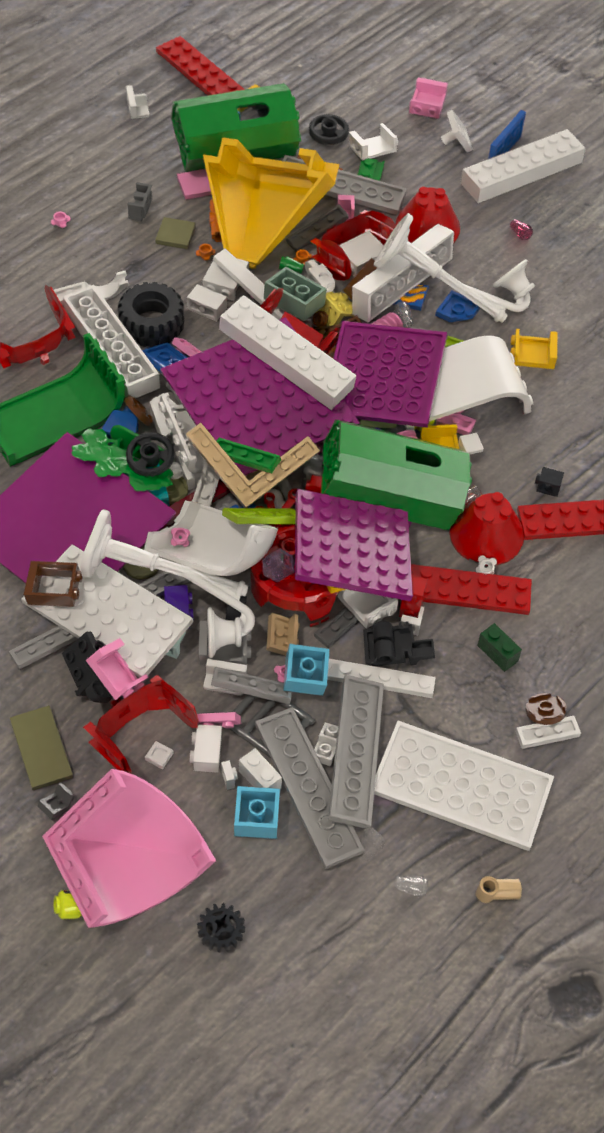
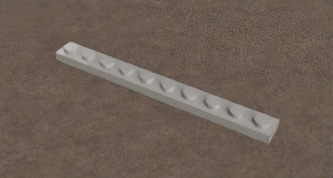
[9,564,190,670]

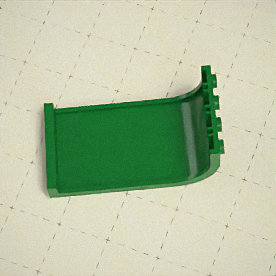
[0,333,126,467]

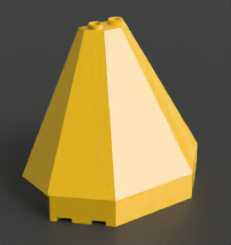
[203,138,339,269]

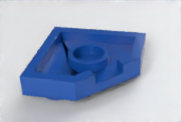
[435,290,480,323]

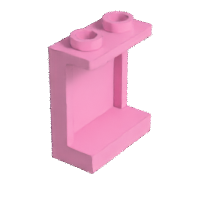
[409,77,448,119]
[86,638,149,700]

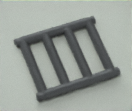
[229,695,316,758]

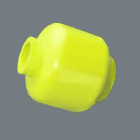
[53,890,82,919]

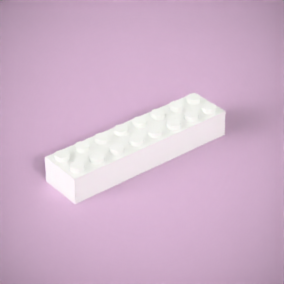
[461,129,585,203]
[352,224,454,322]
[63,285,160,398]
[219,295,357,410]

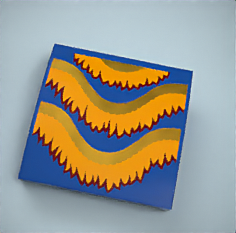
[393,284,429,311]

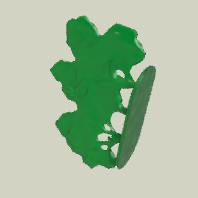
[72,425,174,491]

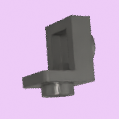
[37,783,75,820]

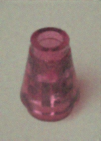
[510,219,533,240]

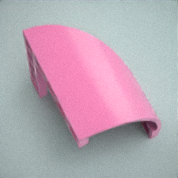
[42,769,216,928]

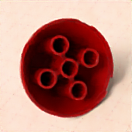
[395,187,460,244]
[449,492,524,566]

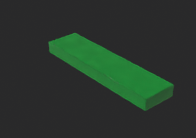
[216,437,281,474]

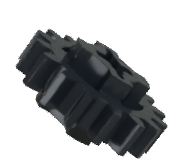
[197,903,245,953]

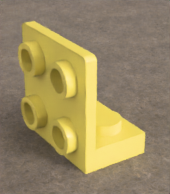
[315,292,355,326]

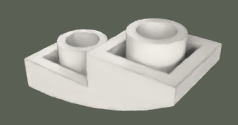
[314,722,338,766]

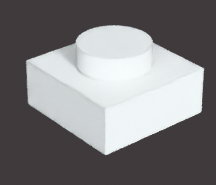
[221,761,238,790]

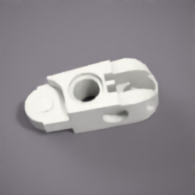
[305,259,335,293]

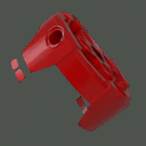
[251,524,340,627]

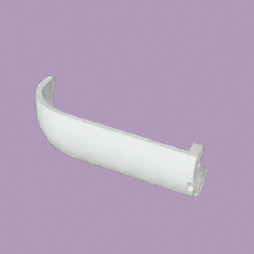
[144,500,278,576]

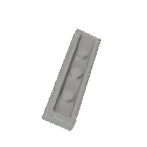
[211,667,292,704]

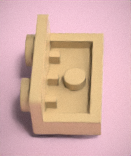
[266,613,300,656]

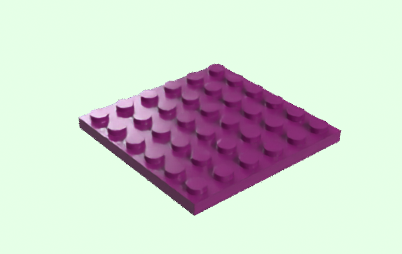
[333,321,447,428]
[295,489,413,601]

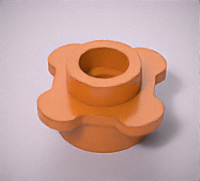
[196,244,216,260]
[294,249,312,266]

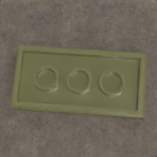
[10,705,73,791]

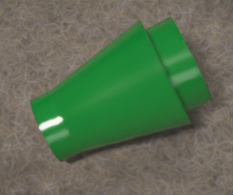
[279,256,304,274]

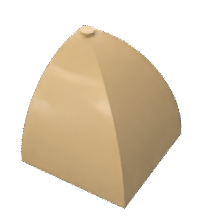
[186,423,320,508]

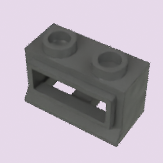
[127,182,153,221]

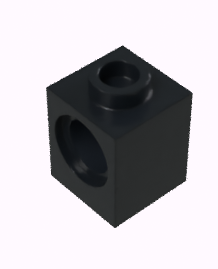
[534,467,564,497]

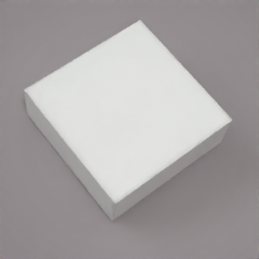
[145,741,174,769]

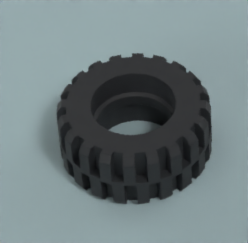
[118,282,184,347]

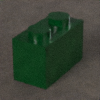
[477,623,522,672]

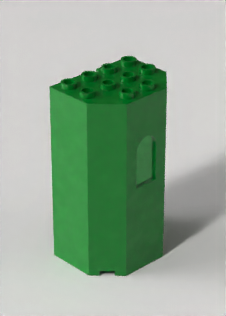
[171,83,301,172]
[321,419,472,530]

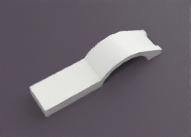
[54,271,129,305]

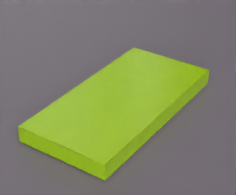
[222,508,296,524]

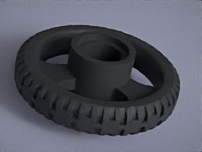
[309,114,349,145]
[126,432,175,477]

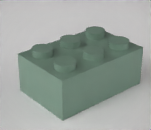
[264,267,327,321]

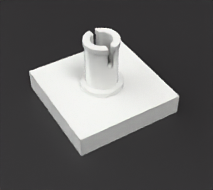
[441,110,473,153]

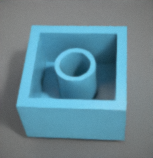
[283,644,330,696]
[234,786,280,839]

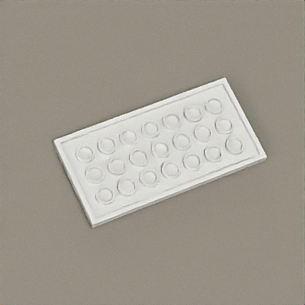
[21,545,193,678]
[374,721,554,851]

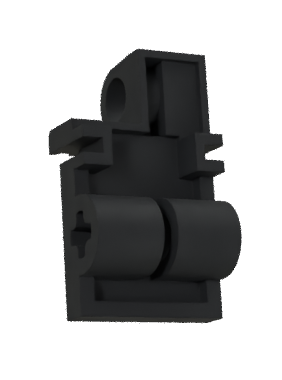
[363,621,435,666]
[62,632,113,703]

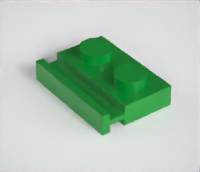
[358,158,385,181]

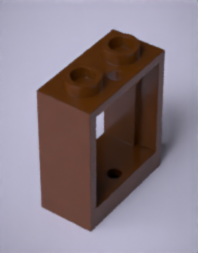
[24,561,83,607]

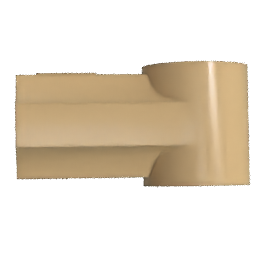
[476,876,522,903]

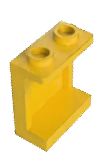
[510,329,557,369]
[420,424,459,449]

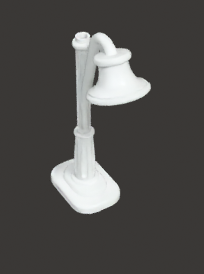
[374,213,535,323]
[81,509,255,659]

